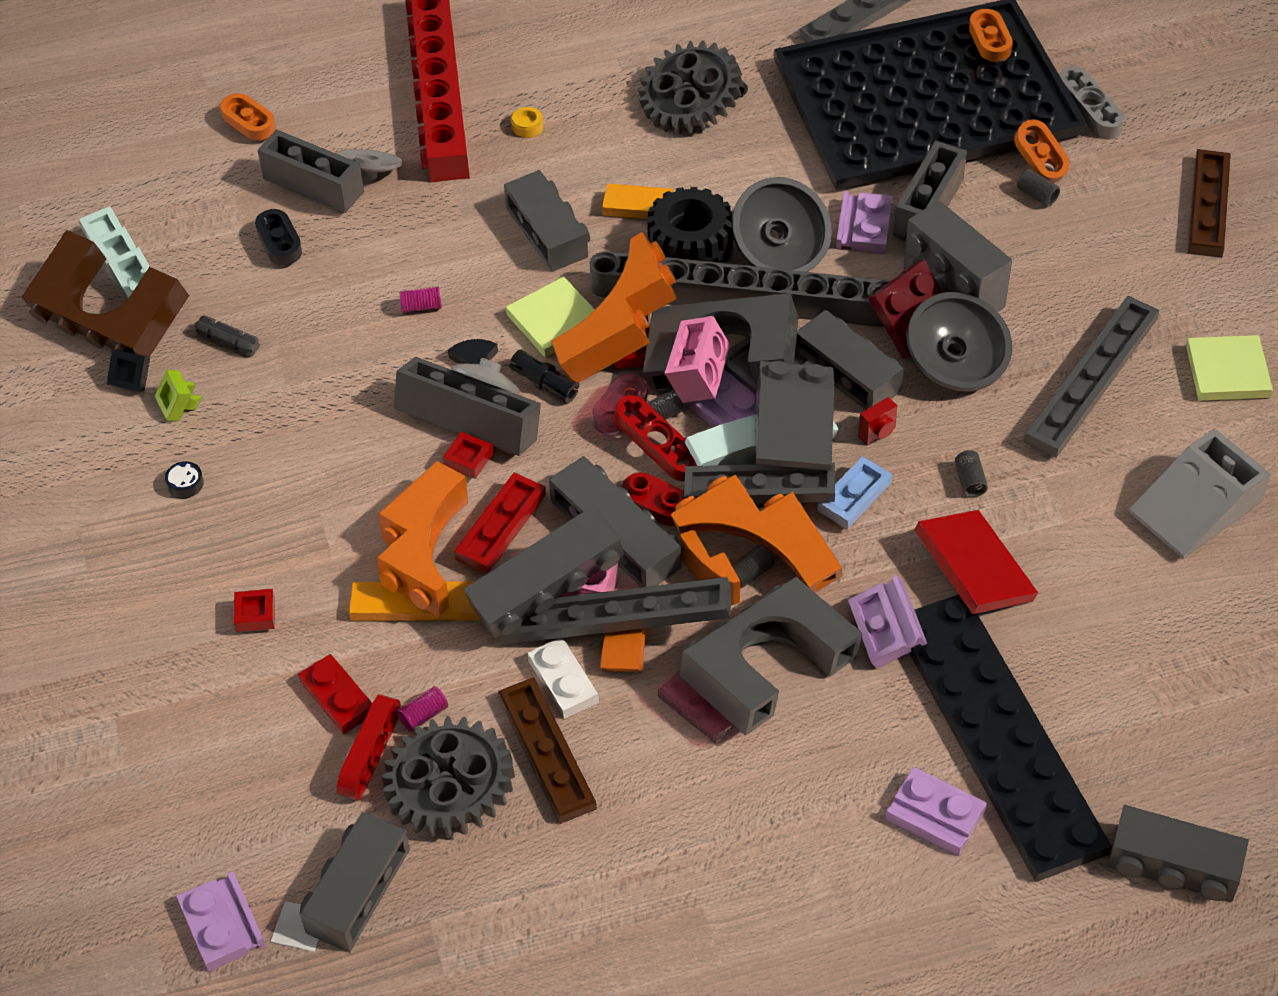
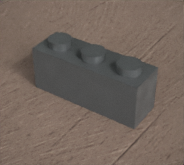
[257,129,364,213]
[893,141,967,239]
[504,170,590,272]
[796,310,904,410]
[1107,804,1249,902]
[300,812,410,953]

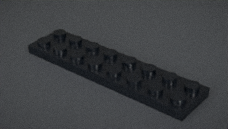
[909,594,1112,882]

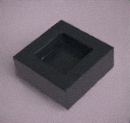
[106,349,151,392]

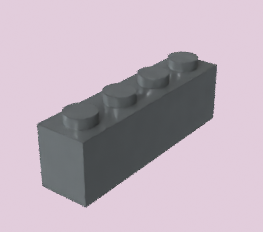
[394,357,541,456]
[549,456,682,587]
[464,505,624,639]

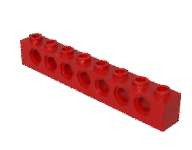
[405,0,470,183]

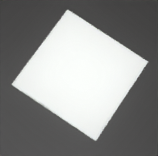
[270,901,319,952]

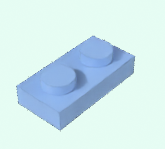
[817,456,893,530]

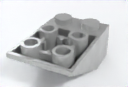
[1128,428,1271,559]

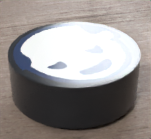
[165,461,204,498]

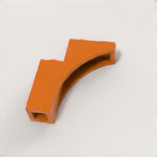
[551,232,677,383]
[377,461,468,617]
[671,474,843,593]

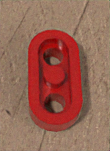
[622,472,684,526]

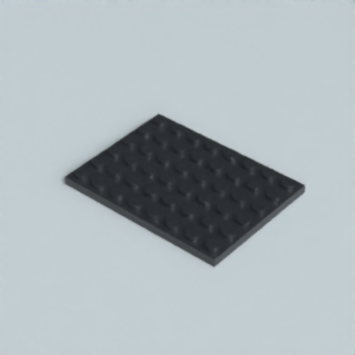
[774,0,1088,190]

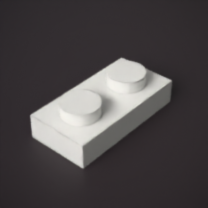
[527,638,599,719]

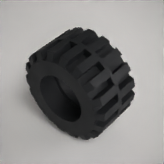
[647,186,733,263]

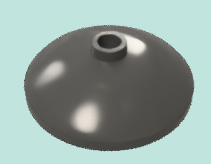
[731,177,832,272]
[907,292,1013,391]

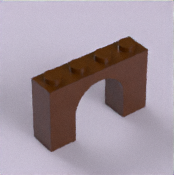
[21,230,189,356]

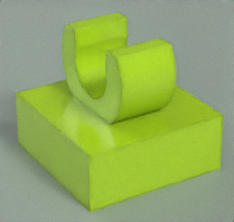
[155,370,202,421]

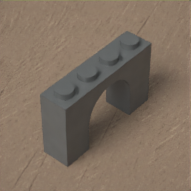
[643,293,799,395]
[679,577,863,736]

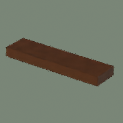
[1187,149,1231,258]
[498,677,597,824]

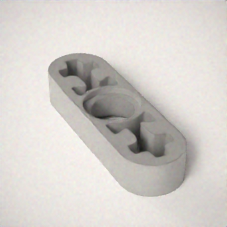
[1060,66,1124,139]

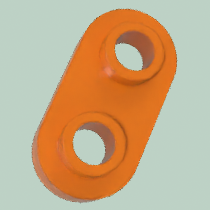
[969,9,1013,62]
[220,93,276,141]
[1014,119,1069,183]

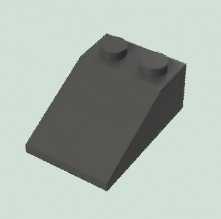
[755,361,834,471]

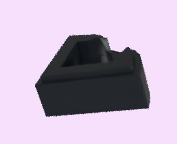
[448,339,498,364]

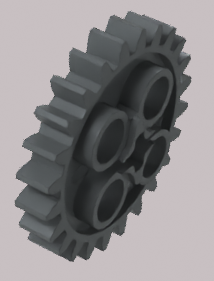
[638,40,743,134]
[381,716,515,837]

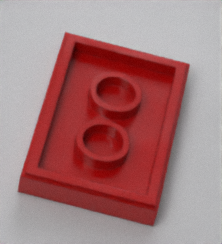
[914,510,1038,614]

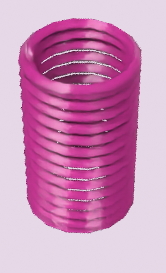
[399,286,442,313]
[397,686,448,732]

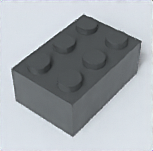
[904,200,1012,312]

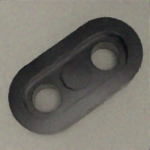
[255,209,302,265]

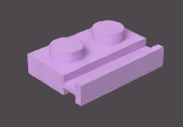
[836,191,893,254]
[687,369,755,427]
[848,575,927,668]
[885,767,987,856]
[176,871,266,972]

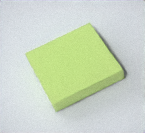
[506,276,595,357]
[1186,335,1273,401]

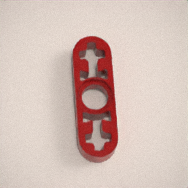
[613,395,697,482]
[336,694,401,800]

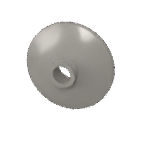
[336,149,402,179]
[451,358,520,394]

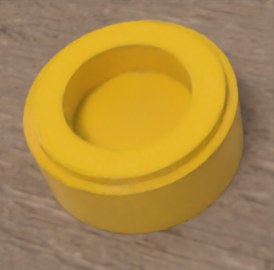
[510,107,544,138]

